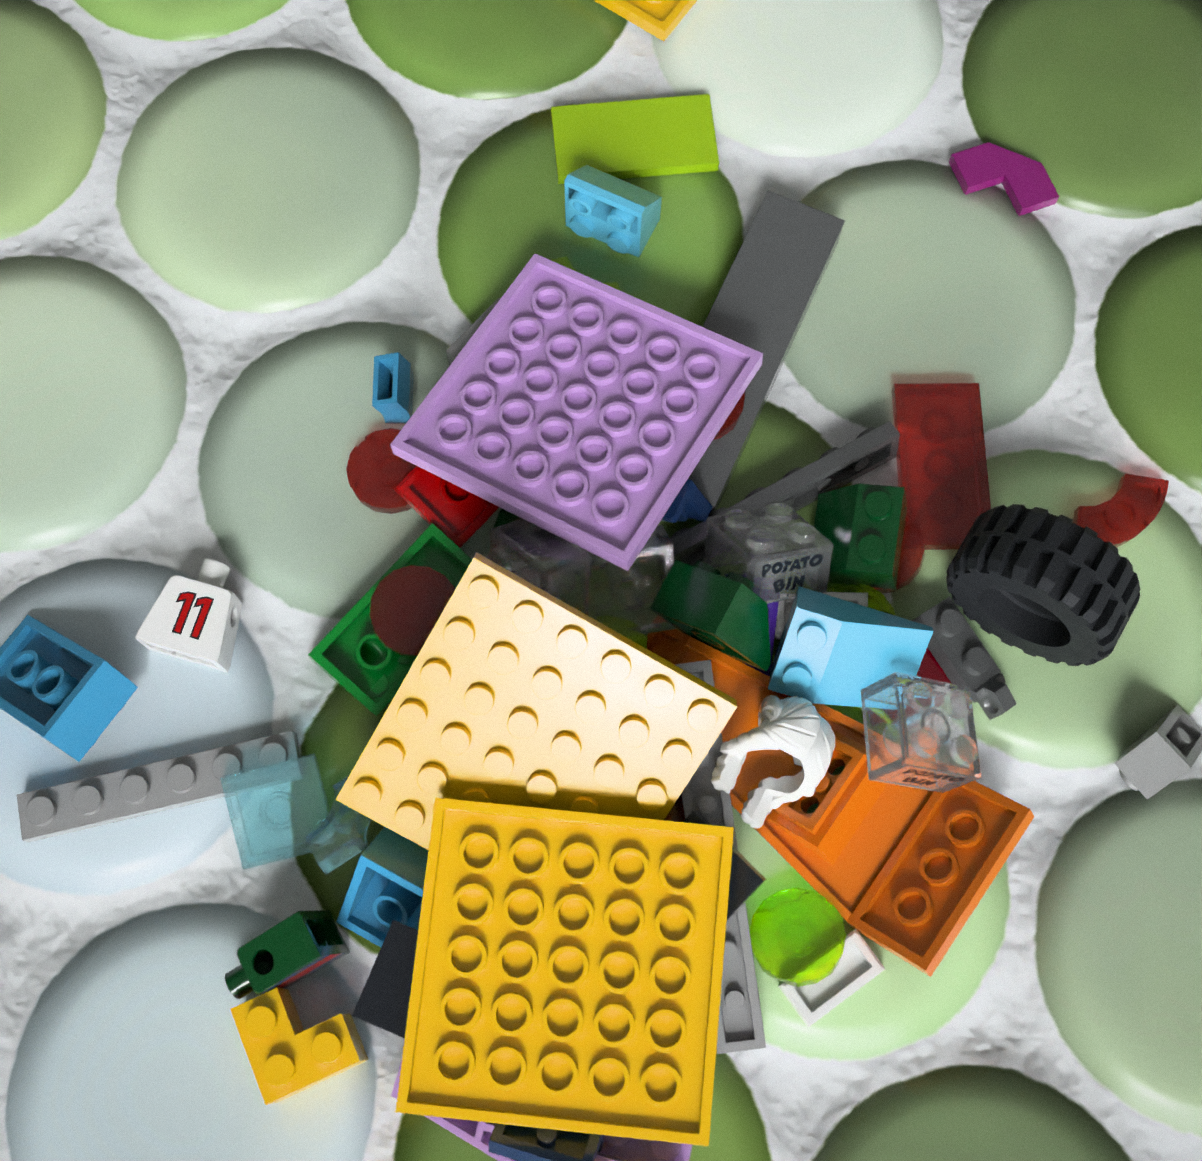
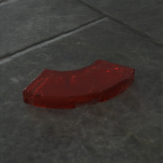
[1073,473,1169,547]

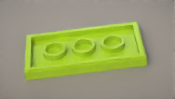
[551,94,719,184]

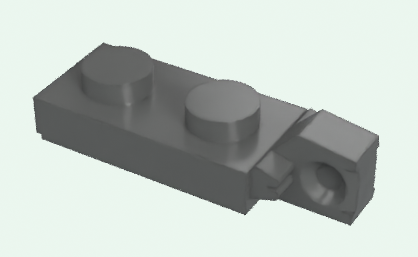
[912,596,1017,720]

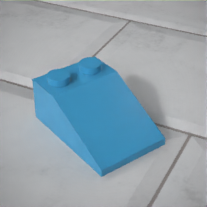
[0,615,138,762]

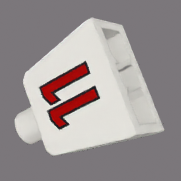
[135,559,242,673]

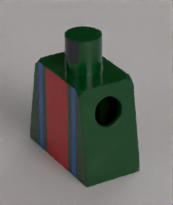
[225,910,350,999]

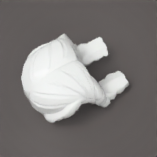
[711,695,835,828]

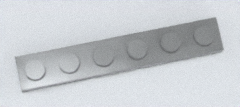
[17,731,304,842]

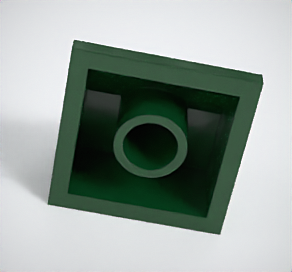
[806,483,908,590]
[650,560,771,671]

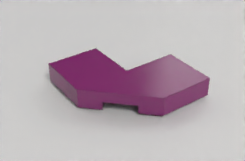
[949,142,1059,216]

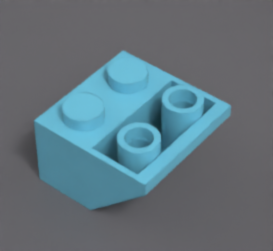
[564,165,662,258]

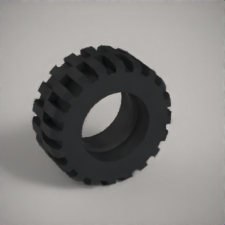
[946,504,1140,666]

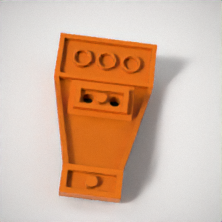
[647,620,1034,977]

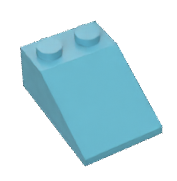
[768,586,933,711]

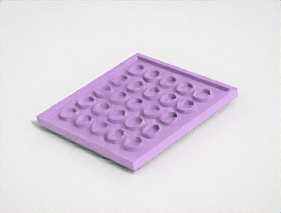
[390,254,763,571]

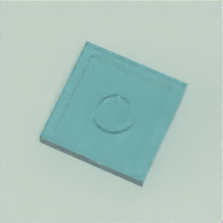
[220,753,337,870]

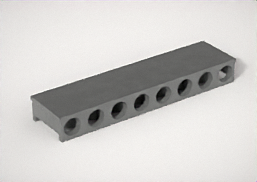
[688,190,845,517]

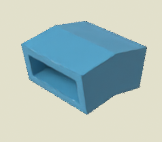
[372,352,414,424]

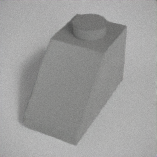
[1114,704,1202,800]

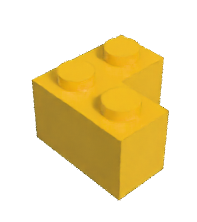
[230,988,369,1105]

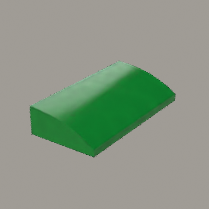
[308,523,472,716]

